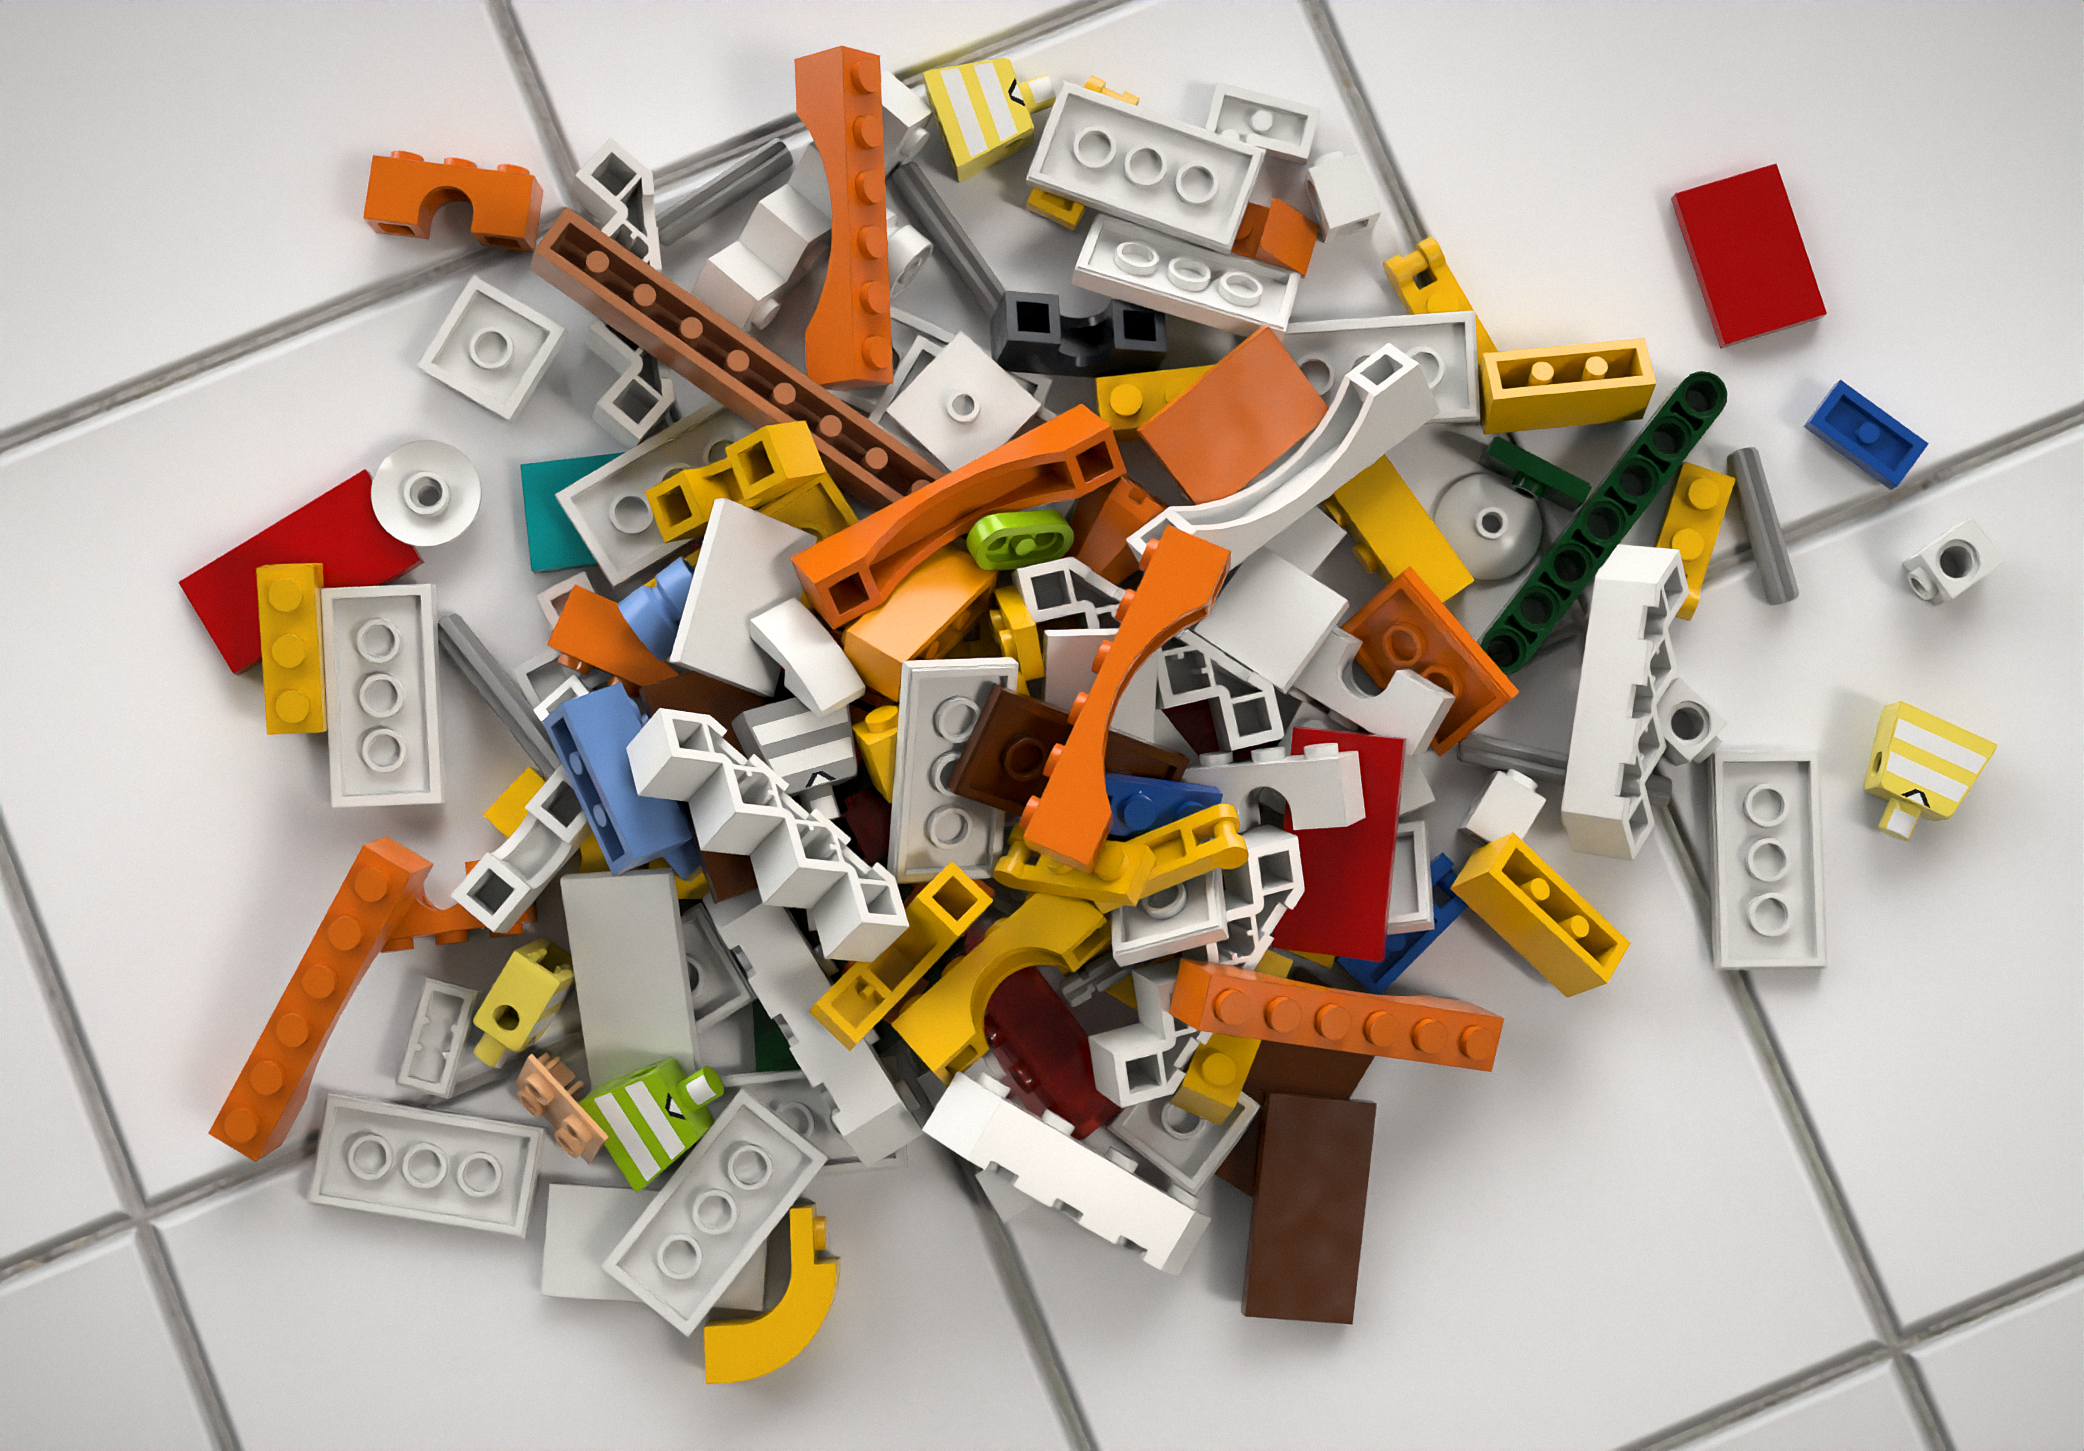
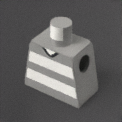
[731,697,858,821]

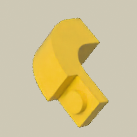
[808,861,994,1051]
[704,1203,841,1385]

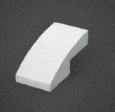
[749,597,866,719]

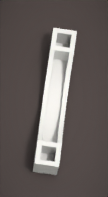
[1126,343,1440,573]

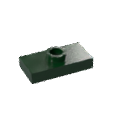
[1477,436,1592,513]

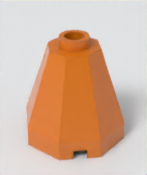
[1060,474,1170,586]

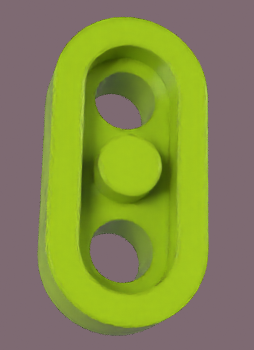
[966,509,1074,571]

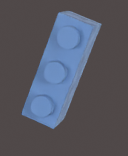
[542,682,693,876]

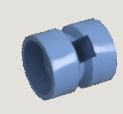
[618,557,695,662]

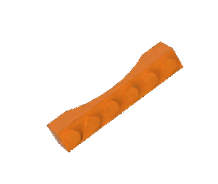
[794,46,893,392]
[790,404,1127,630]
[1019,524,1231,875]
[547,584,869,786]
[208,836,434,1162]
[1169,958,1504,1072]

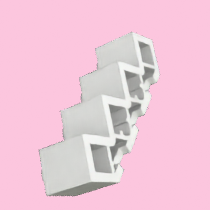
[690,70,935,333]
[570,137,675,450]
[1561,544,1689,861]
[1011,557,1285,751]
[626,708,910,962]
[1088,824,1305,1108]
[702,889,924,1169]
[922,1071,1211,1277]

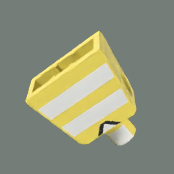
[923,58,1056,183]
[1864,701,1998,841]
[473,936,576,1069]

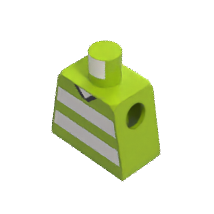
[578,1058,724,1193]

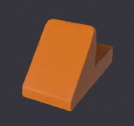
[1231,197,1320,279]

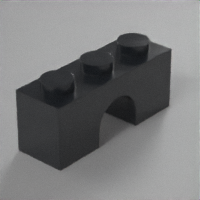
[990,291,1168,378]

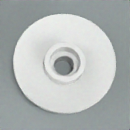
[371,440,482,548]
[1434,473,1542,581]

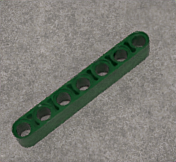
[1476,371,1727,678]

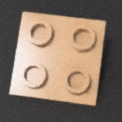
[515,1052,609,1164]

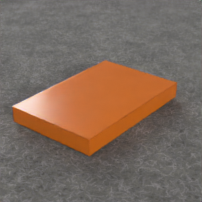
[1136,326,1329,506]
[1340,566,1520,757]

